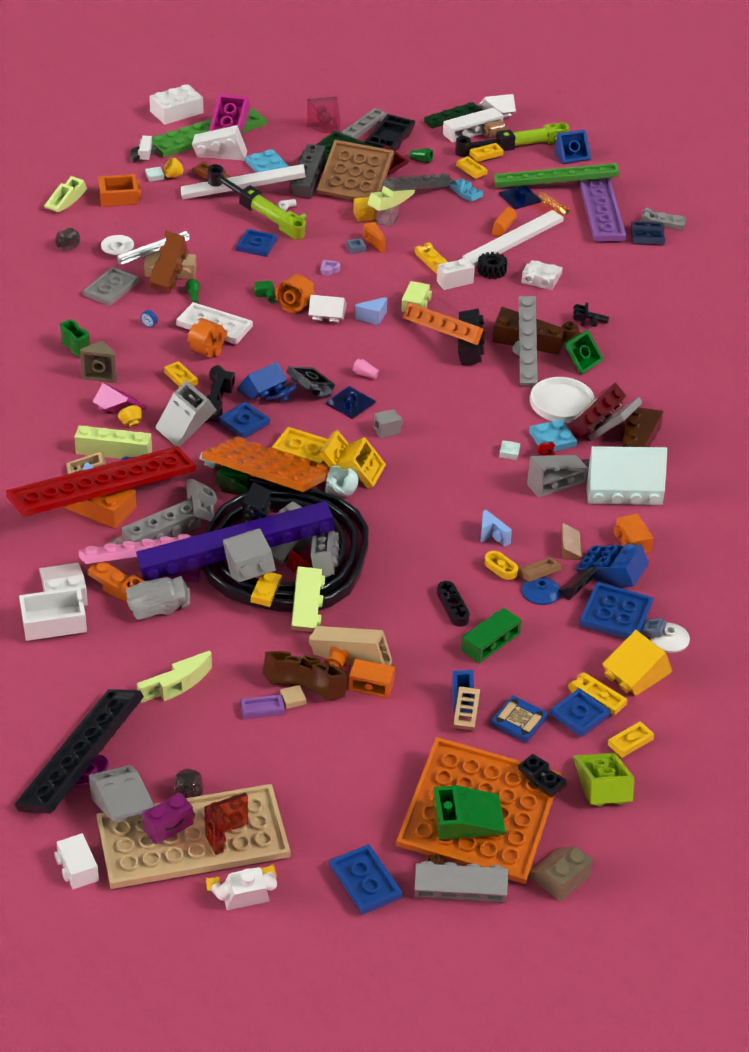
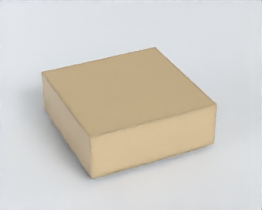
[280,685,306,709]

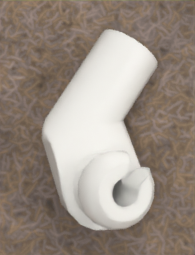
[277,199,296,211]

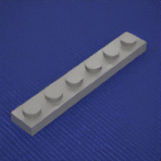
[519,296,538,387]

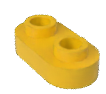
[484,551,518,580]

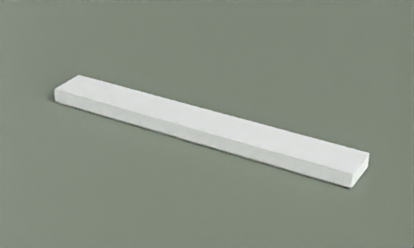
[181,164,306,200]
[462,210,564,267]

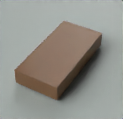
[518,557,562,582]

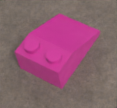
[209,94,251,133]

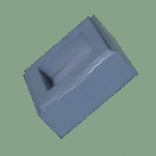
[346,238,367,254]
[641,618,667,638]

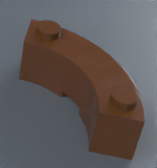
[262,651,348,700]

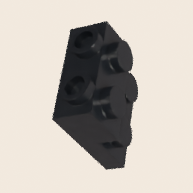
[286,366,335,398]

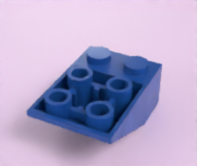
[576,544,649,587]

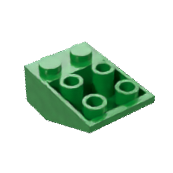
[433,785,506,840]

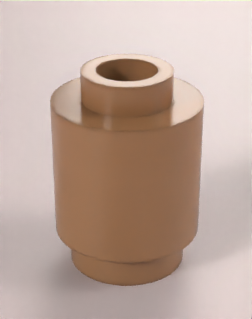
[483,120,506,138]

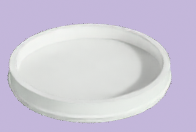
[530,377,594,423]

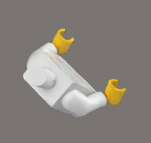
[206,864,277,910]

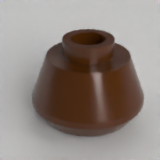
[561,321,580,342]

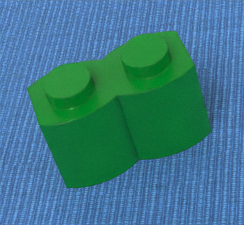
[60,319,90,357]

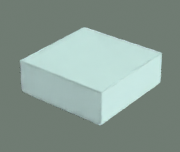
[145,167,164,182]

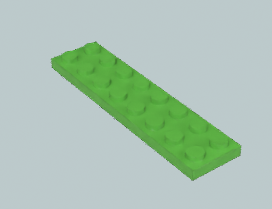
[152,107,267,158]

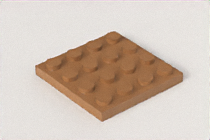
[317,140,394,200]

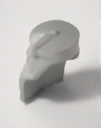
[125,576,190,621]

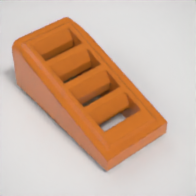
[363,222,386,253]

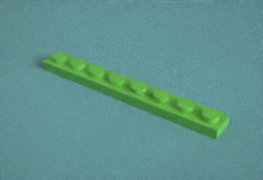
[494,163,619,188]

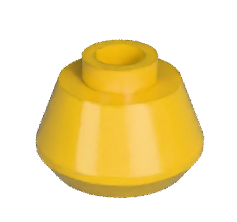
[164,158,184,178]
[118,405,142,428]

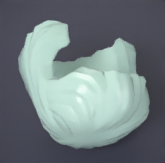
[325,465,358,498]

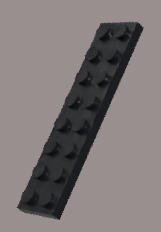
[14,689,144,814]

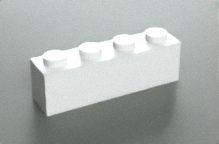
[443,107,504,142]

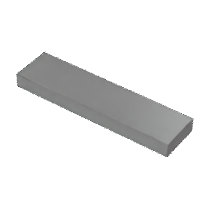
[340,108,387,139]

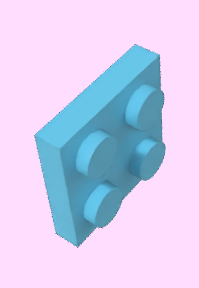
[529,419,577,453]

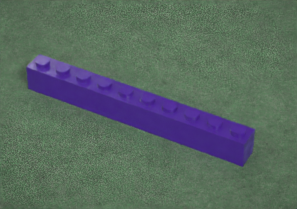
[136,501,334,581]

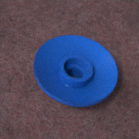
[265,382,298,402]
[521,577,560,605]

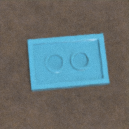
[246,149,289,173]

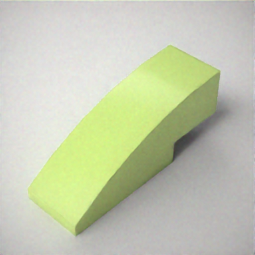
[44,176,87,212]
[368,186,415,211]

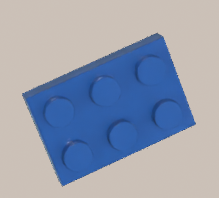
[329,844,403,915]

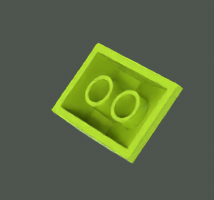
[573,753,634,806]

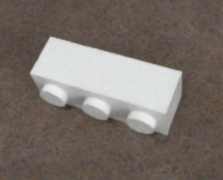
[138,135,152,160]

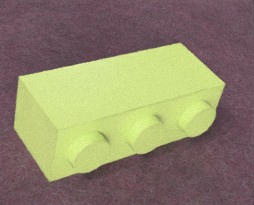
[291,566,325,632]

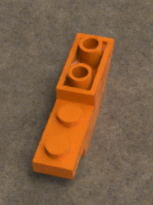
[87,561,144,602]

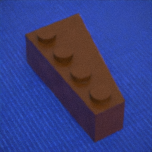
[492,307,564,355]
[622,407,664,447]

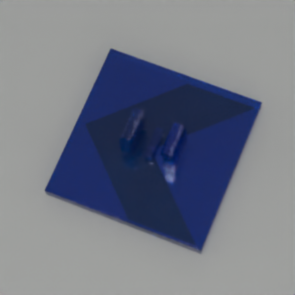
[499,185,542,210]
[326,386,376,419]

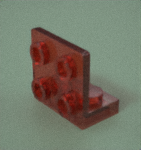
[204,793,248,855]

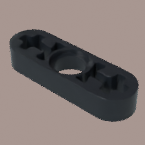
[437,581,470,627]

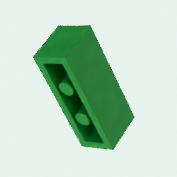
[461,607,522,664]

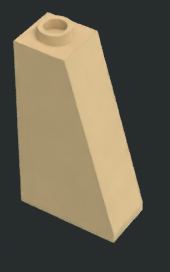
[309,626,392,666]

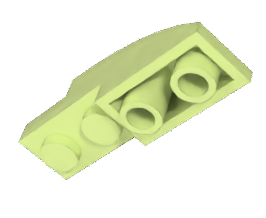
[137,651,212,703]

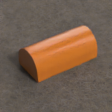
[492,207,517,237]

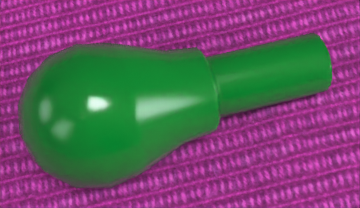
[185,279,200,304]

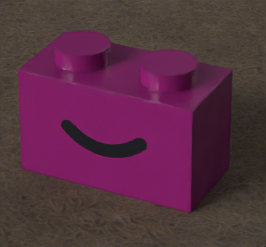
[142,793,194,845]

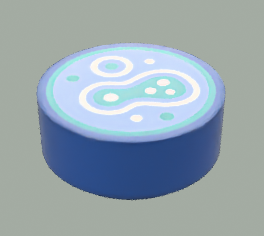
[140,310,158,328]

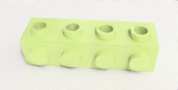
[74,425,152,459]

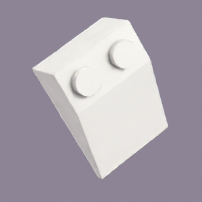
[39,562,88,606]

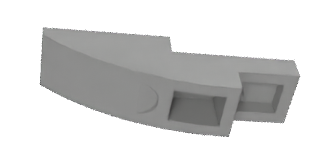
[186,479,217,522]

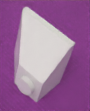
[478,94,516,118]

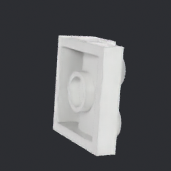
[521,260,563,290]

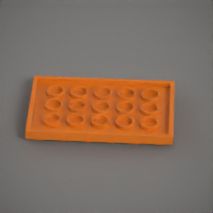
[202,436,330,492]

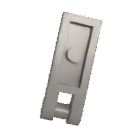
[640,208,687,231]

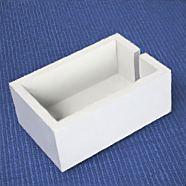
[149,85,203,125]
[19,587,87,641]

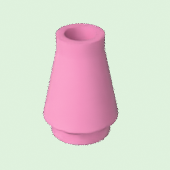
[352,358,380,380]

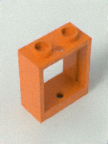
[98,174,142,207]

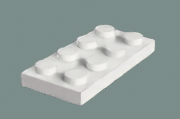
[176,302,253,345]

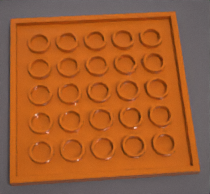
[396,737,562,885]

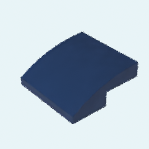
[631,221,665,245]

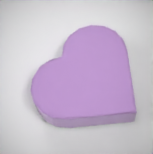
[320,260,340,276]

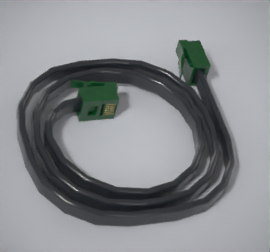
[201,465,369,612]

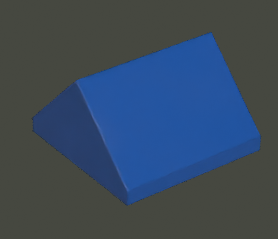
[555,129,591,164]

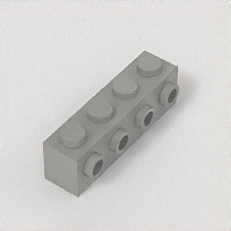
[121,500,201,542]
[311,531,340,577]
[414,861,508,902]

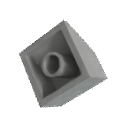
[223,528,276,582]

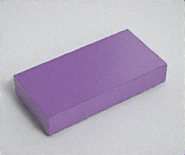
[240,694,285,719]

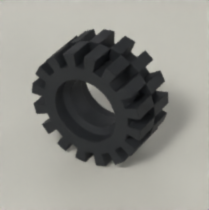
[477,252,508,279]

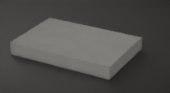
[83,267,140,306]
[588,397,643,441]

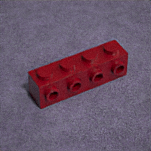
[566,382,626,439]

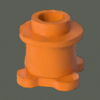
[324,647,349,671]

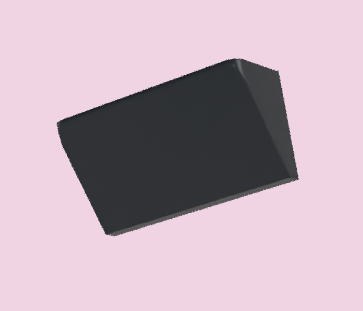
[559,567,597,600]

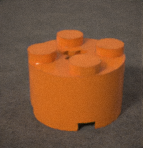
[275,274,315,313]
[188,318,227,358]

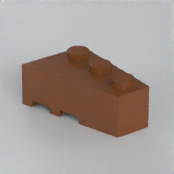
[149,231,189,294]

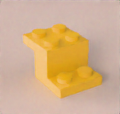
[319,430,386,489]

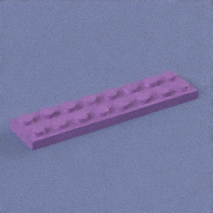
[578,178,626,242]

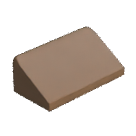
[560,523,582,559]

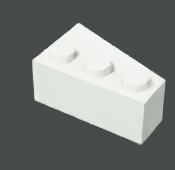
[192,125,247,161]

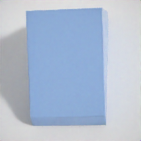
[355,297,387,325]

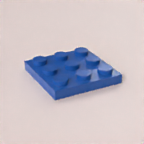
[579,582,654,639]

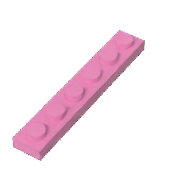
[79,534,191,564]

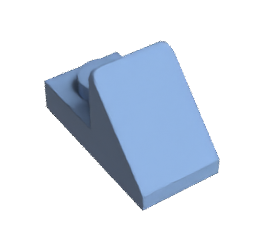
[480,510,512,547]

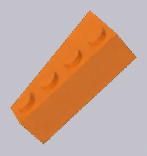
[61,475,137,529]

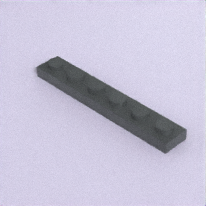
[382,173,455,191]

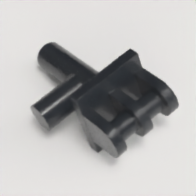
[573,302,609,327]

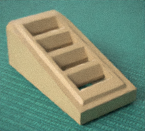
[66,452,106,474]
[453,686,480,731]

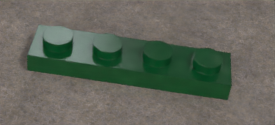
[424,102,481,129]

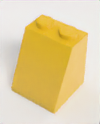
[602,630,672,696]

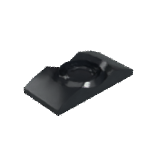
[364,114,415,151]

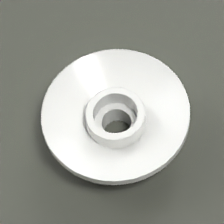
[101,235,134,255]
[649,623,690,653]

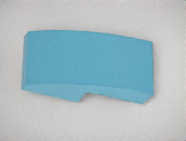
[450,179,483,202]

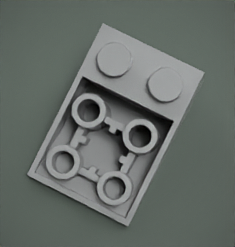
[155,380,217,447]
[89,765,154,821]

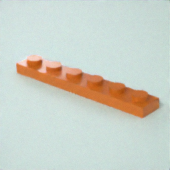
[403,302,484,345]

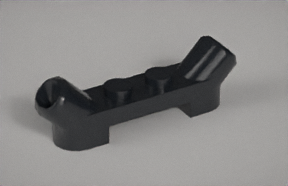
[203,365,235,424]

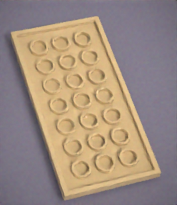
[96,784,291,889]

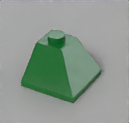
[564,330,604,375]

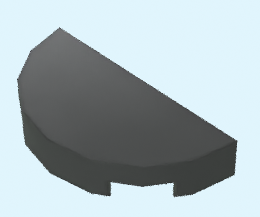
[130,146,157,163]

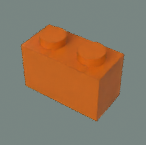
[614,513,654,553]
[348,658,395,699]

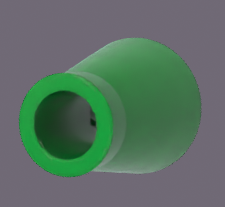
[410,148,433,163]

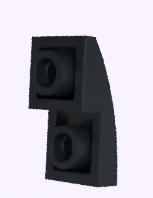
[518,754,567,798]

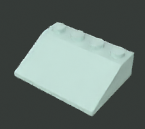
[586,446,667,505]

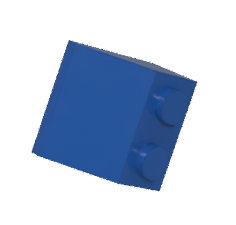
[237,362,287,400]

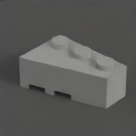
[527,455,588,498]

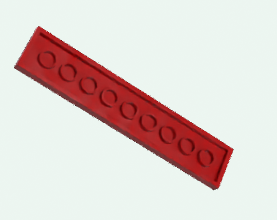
[6,446,196,517]

